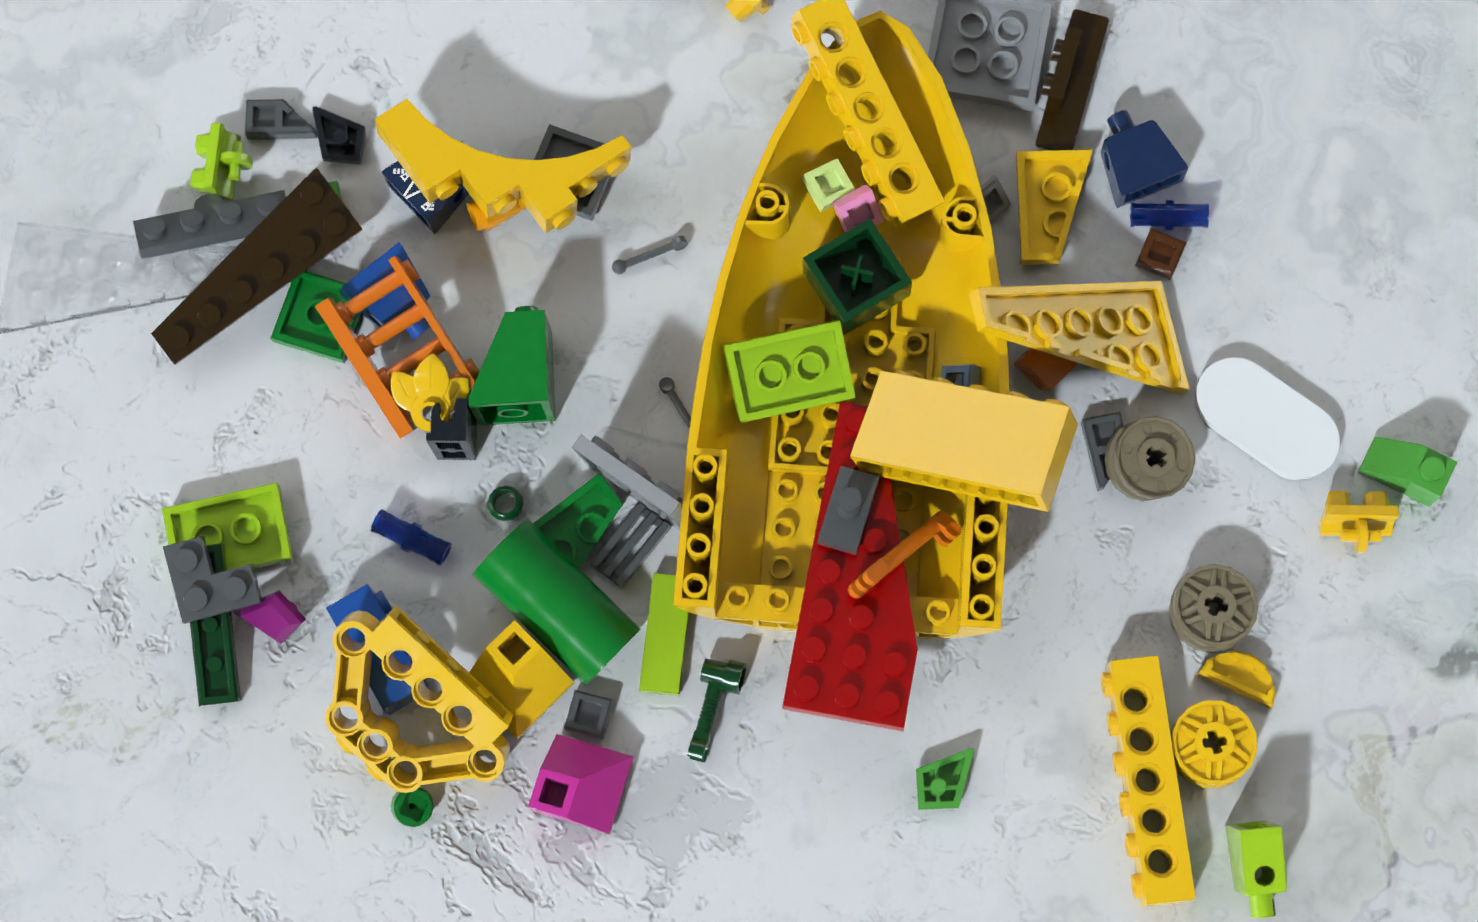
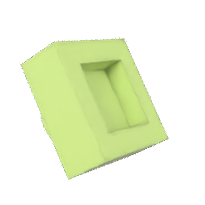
[802,158,856,212]

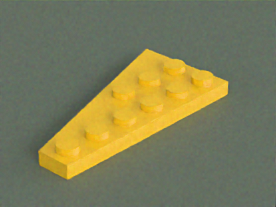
[969,281,1190,395]

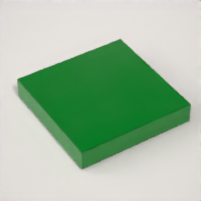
[270,271,363,364]

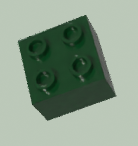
[803,218,912,335]

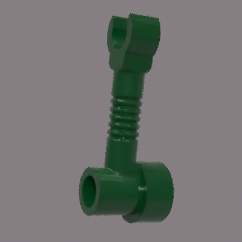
[687,658,746,763]

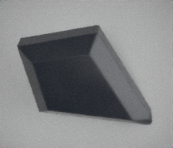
[312,106,366,164]

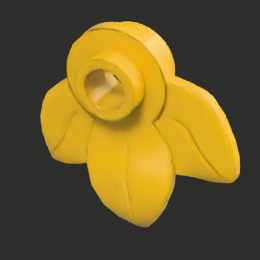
[391,354,470,432]

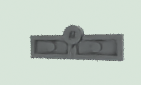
[133,190,286,259]

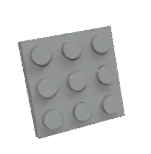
[928,0,1053,112]
[572,434,682,531]

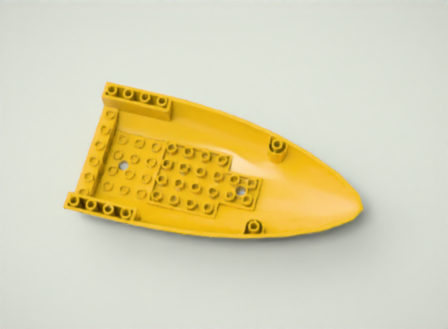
[673,10,1009,639]

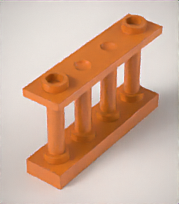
[315,256,480,439]

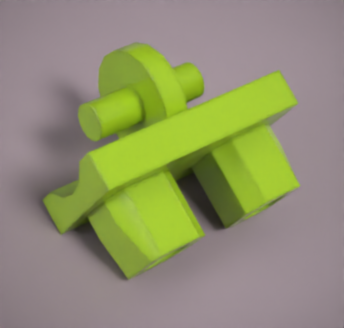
[190,123,253,201]

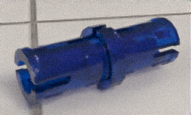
[1130,200,1209,230]
[371,509,452,566]

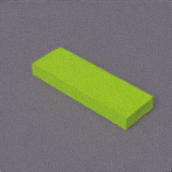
[639,573,689,696]

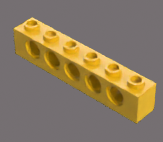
[791,0,945,227]
[1101,655,1196,907]

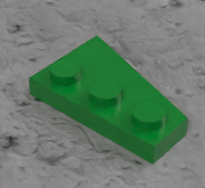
[533,473,623,569]

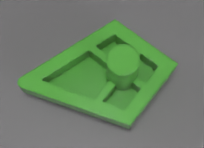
[916,748,974,810]

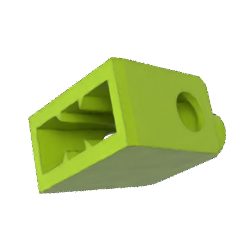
[1225,821,1287,918]

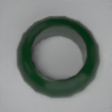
[487,485,524,521]

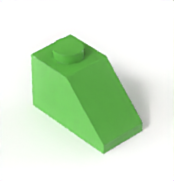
[1358,436,1457,507]

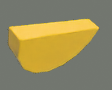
[1197,651,1276,709]

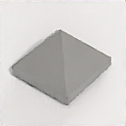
[980,175,1011,222]

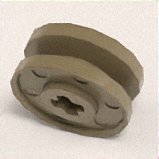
[1104,416,1195,502]
[1168,564,1259,653]

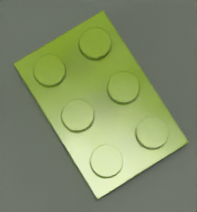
[723,320,856,423]
[162,482,294,570]

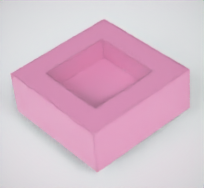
[832,184,884,233]

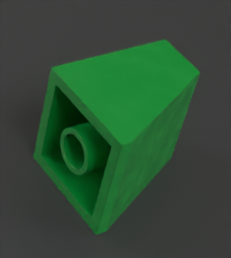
[468,306,556,426]

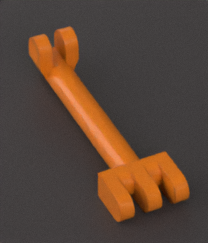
[848,511,961,598]

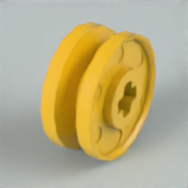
[1170,700,1257,789]

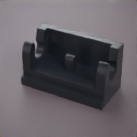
[426,398,477,460]

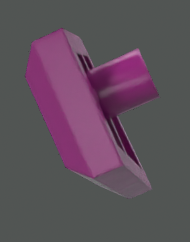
[233,590,306,644]

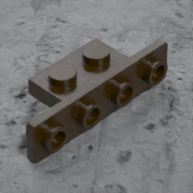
[1035,9,1109,151]

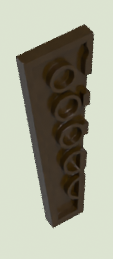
[151,168,363,365]

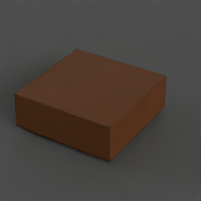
[1135,228,1187,280]

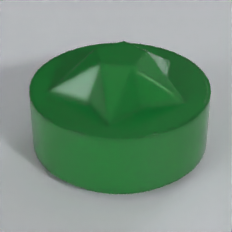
[391,787,433,827]

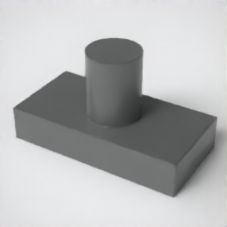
[818,466,879,555]

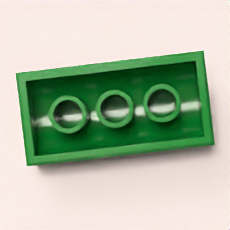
[472,518,641,686]

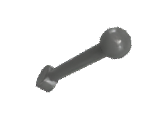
[612,235,688,275]
[659,377,691,429]

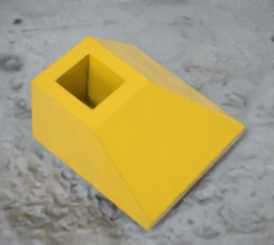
[469,620,575,740]

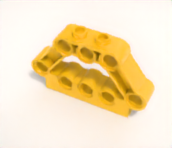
[325,605,514,793]

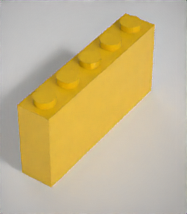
[850,370,1078,512]

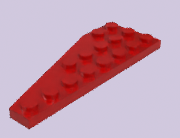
[782,401,918,731]

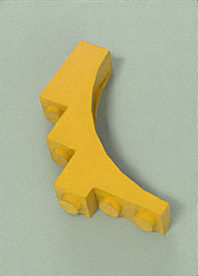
[375,98,632,233]

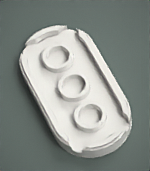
[1195,357,1340,480]

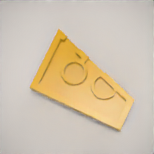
[1015,149,1093,265]

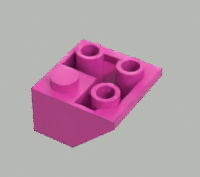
[528,734,634,835]

